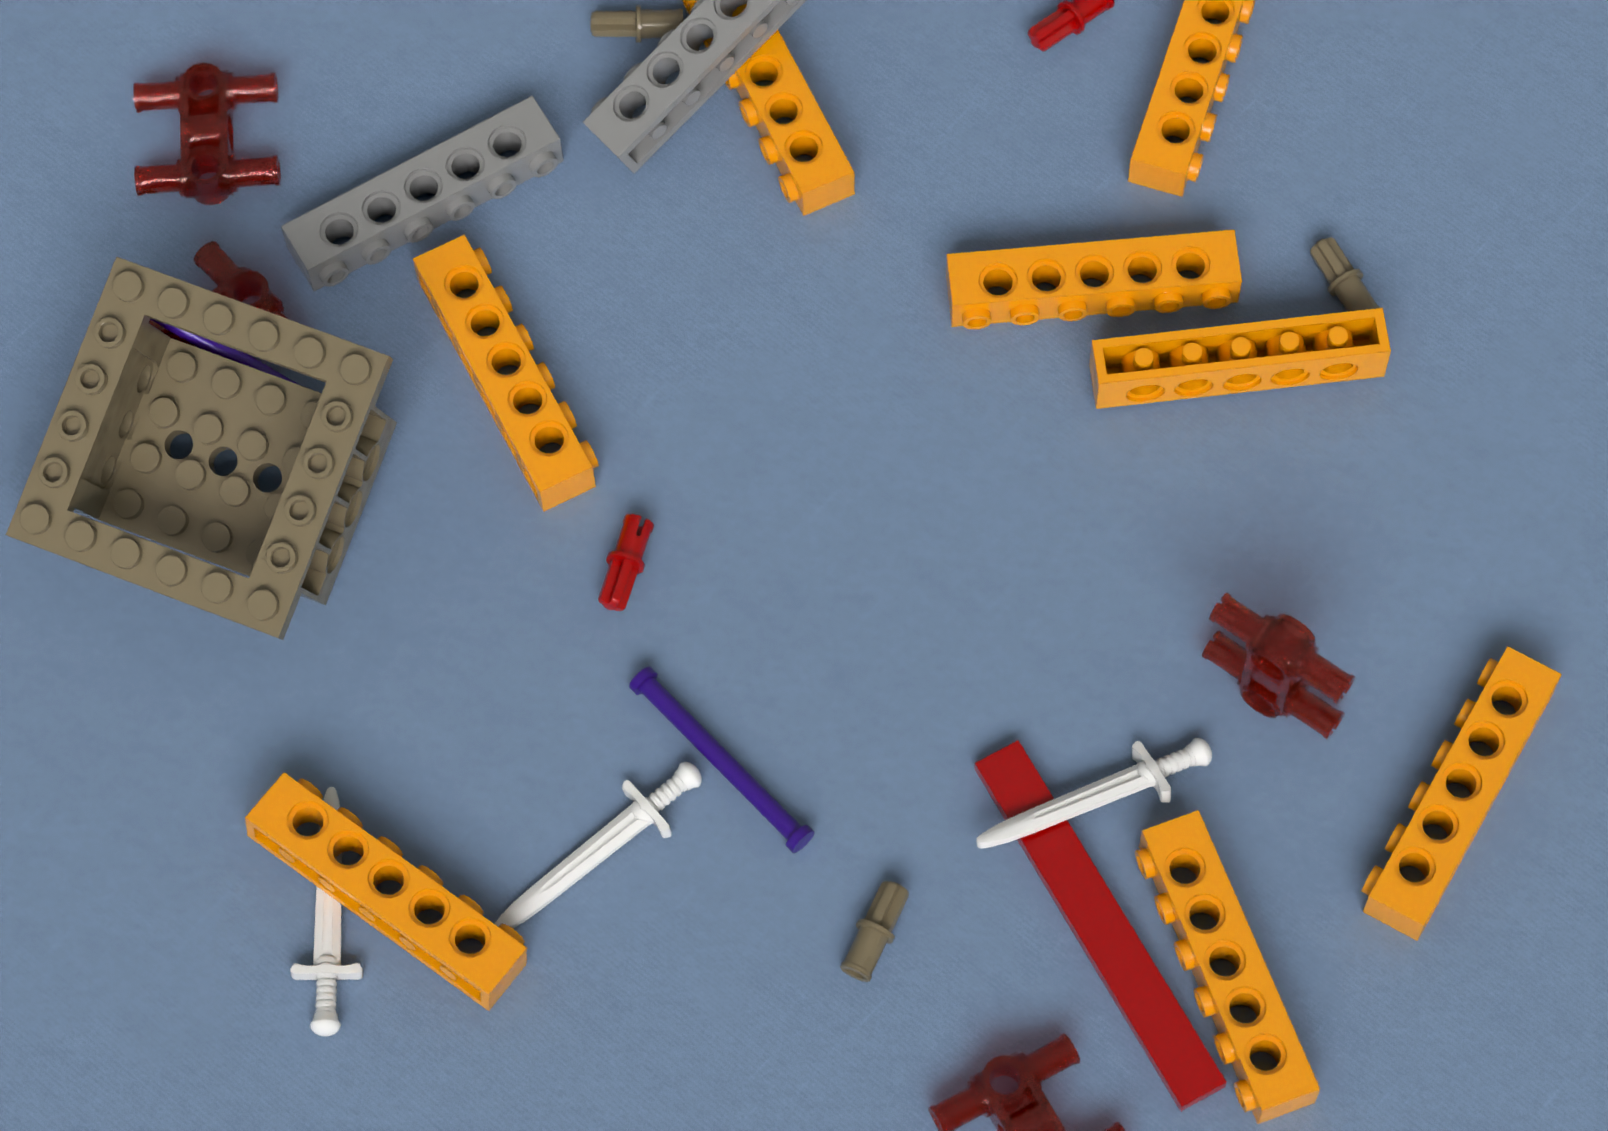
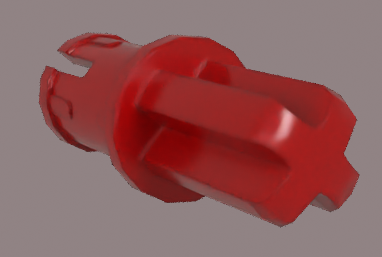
[1028,0,1115,51]
[598,514,654,611]

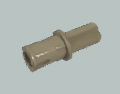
[590,5,683,43]
[1310,237,1380,312]
[840,881,909,982]

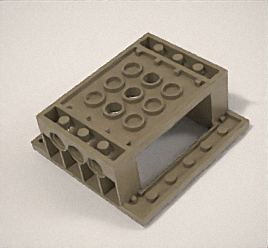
[6,256,397,640]

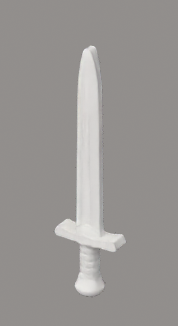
[976,738,1212,849]
[495,762,702,928]
[290,787,363,1037]

